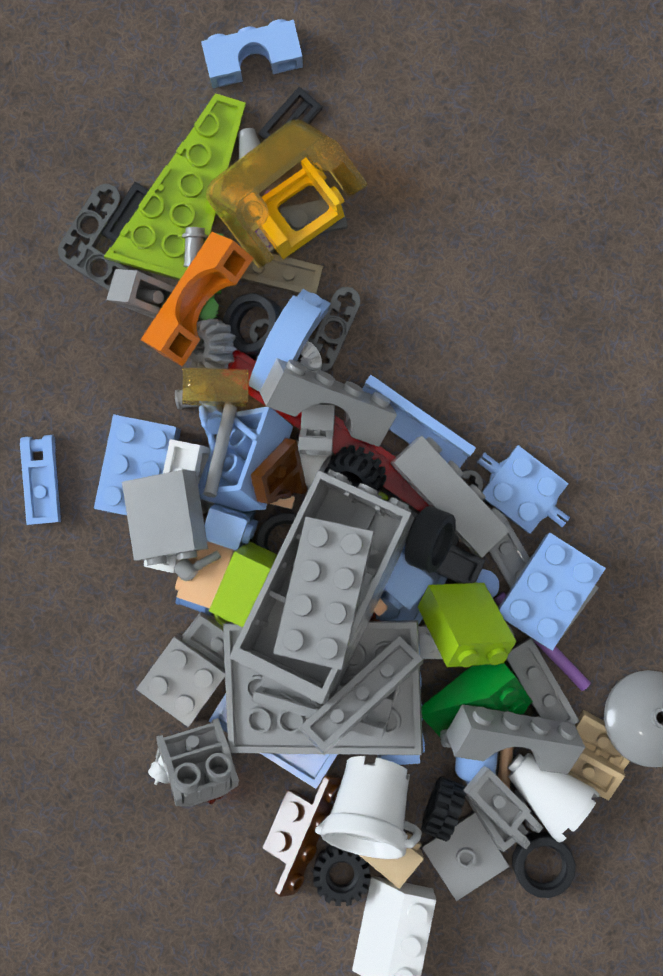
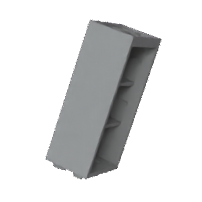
[229,469,415,704]

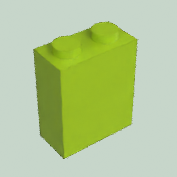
[418,583,516,667]

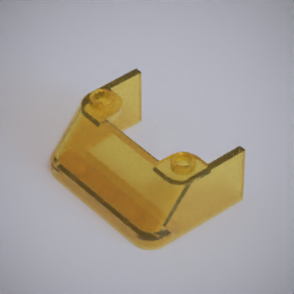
[206,119,368,268]

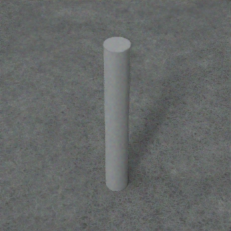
[203,404,237,498]

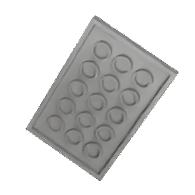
[223,620,423,755]

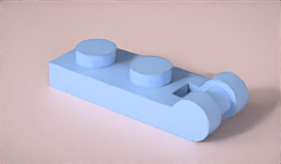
[20,435,61,525]

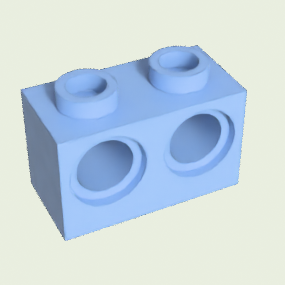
[204,503,258,551]

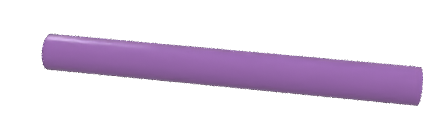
[494,592,591,691]

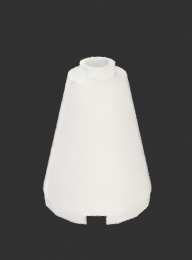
[508,753,600,843]

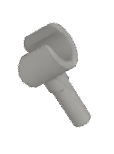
[174,551,221,581]

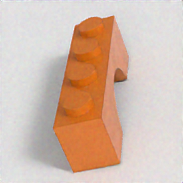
[141,232,254,367]

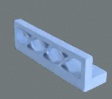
[362,375,476,468]

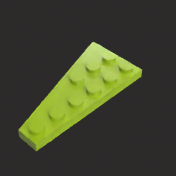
[104,93,246,280]

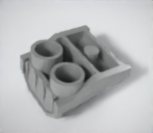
[156,718,239,806]

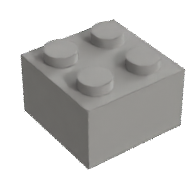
[136,633,225,727]

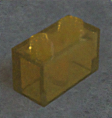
[182,368,249,407]

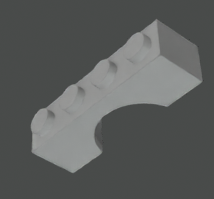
[260,358,397,447]
[446,704,585,775]

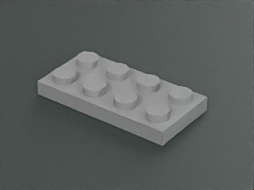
[273,517,375,670]

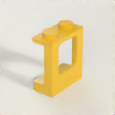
[242,156,345,259]

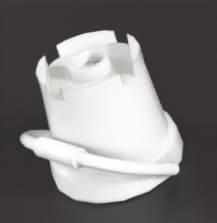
[315,756,422,859]

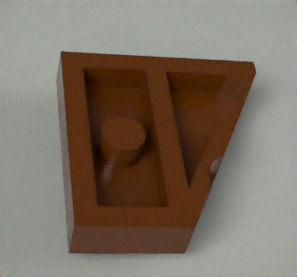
[251,438,307,504]

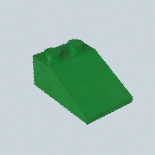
[421,663,533,737]

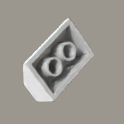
[352,876,436,976]

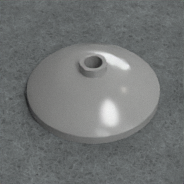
[604,670,663,767]

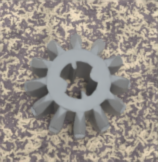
[189,319,237,373]

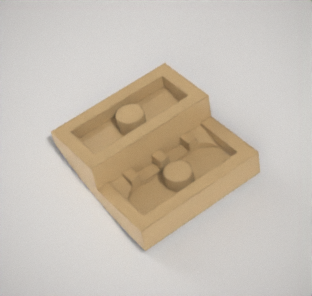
[568,710,630,801]

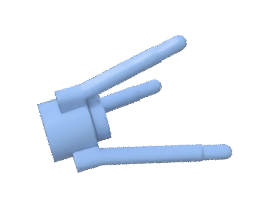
[198,403,258,459]

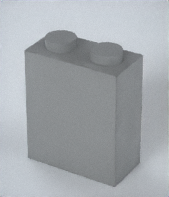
[122,470,208,566]

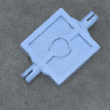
[477,445,570,534]

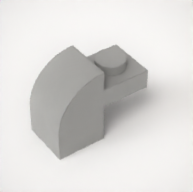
[298,403,335,455]

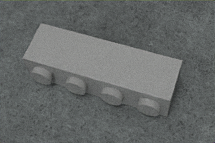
[390,436,510,557]

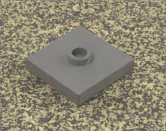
[422,811,510,901]

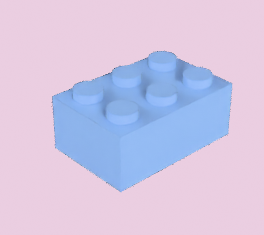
[94,414,181,515]
[498,533,606,651]

